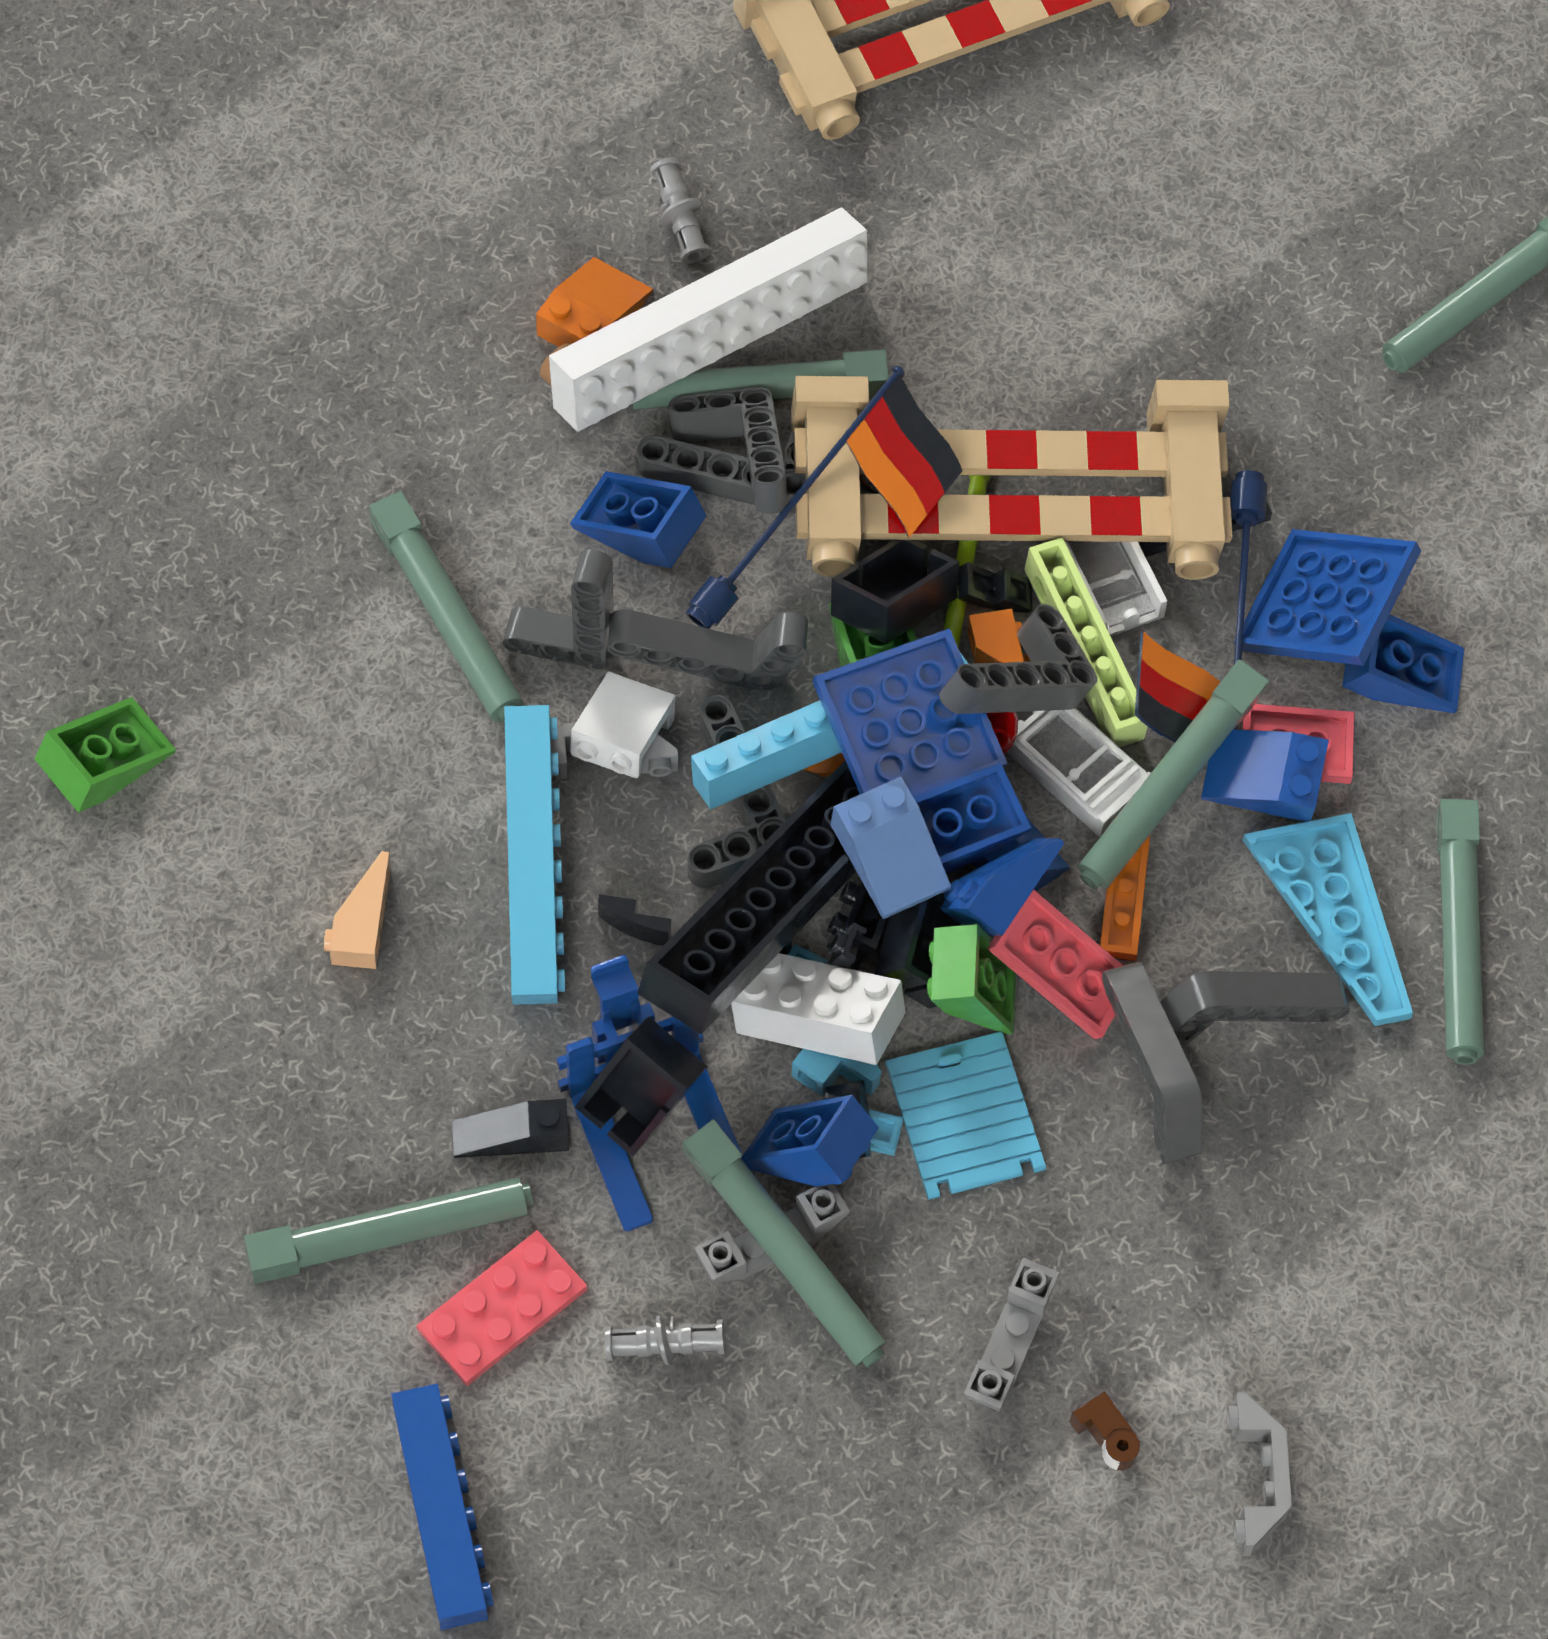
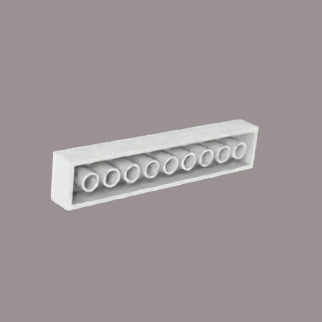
[549,207,868,432]

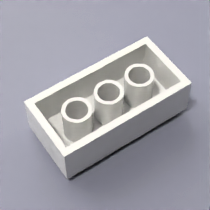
[731,953,906,1065]

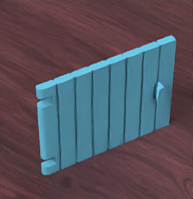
[885,1031,1046,1200]

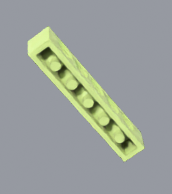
[1024,537,1148,747]

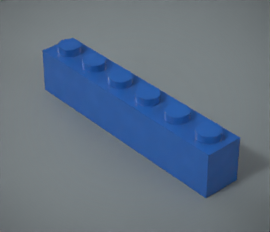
[391,1383,494,1630]

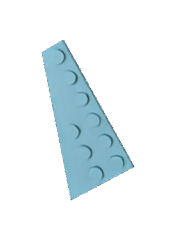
[1242,813,1413,1026]

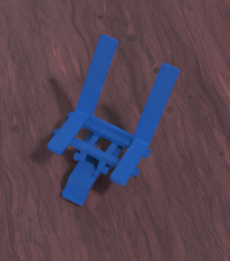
[556,955,743,1232]

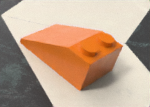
[536,257,653,347]

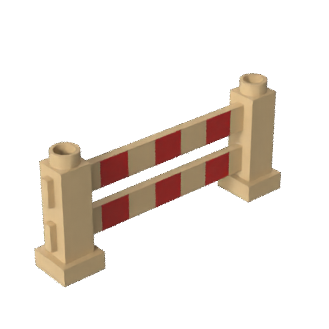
[733,0,1170,140]
[791,376,1232,580]

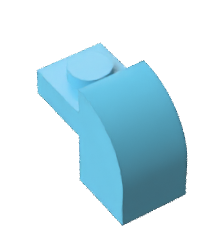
[791,1049,881,1097]

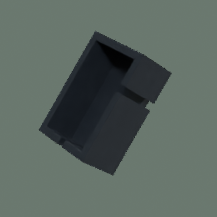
[831,540,959,644]
[874,879,961,1008]
[575,1016,708,1157]

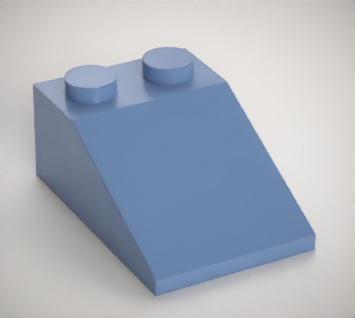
[830,776,951,919]

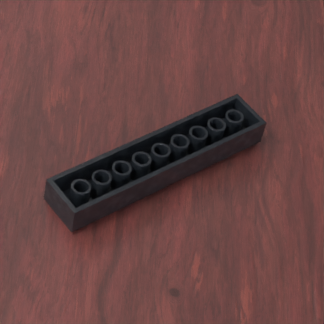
[637,760,860,1035]

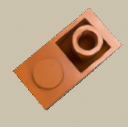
[967,609,1030,664]

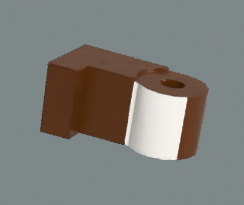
[1069,1391,1140,1470]

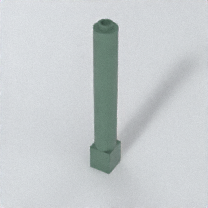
[1382,216,1548,373]
[632,349,889,410]
[369,491,524,723]
[1078,659,1269,890]
[1436,799,1485,1065]
[681,1119,887,1368]
[244,1177,534,1284]

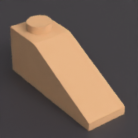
[324,851,391,969]

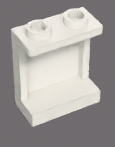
[570,671,676,778]

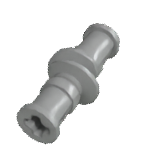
[650,157,711,264]
[605,1315,726,1366]

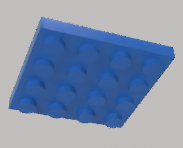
[1234,529,1421,666]
[812,628,1008,797]

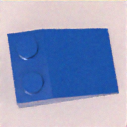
[570,471,707,568]
[1342,614,1464,713]
[1201,729,1329,822]
[913,762,1032,875]
[940,838,1065,936]
[742,1095,879,1187]

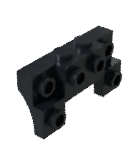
[826,877,888,971]

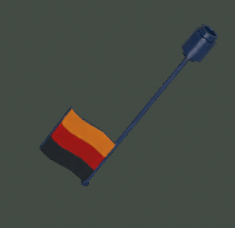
[685,366,962,629]
[1135,470,1267,742]

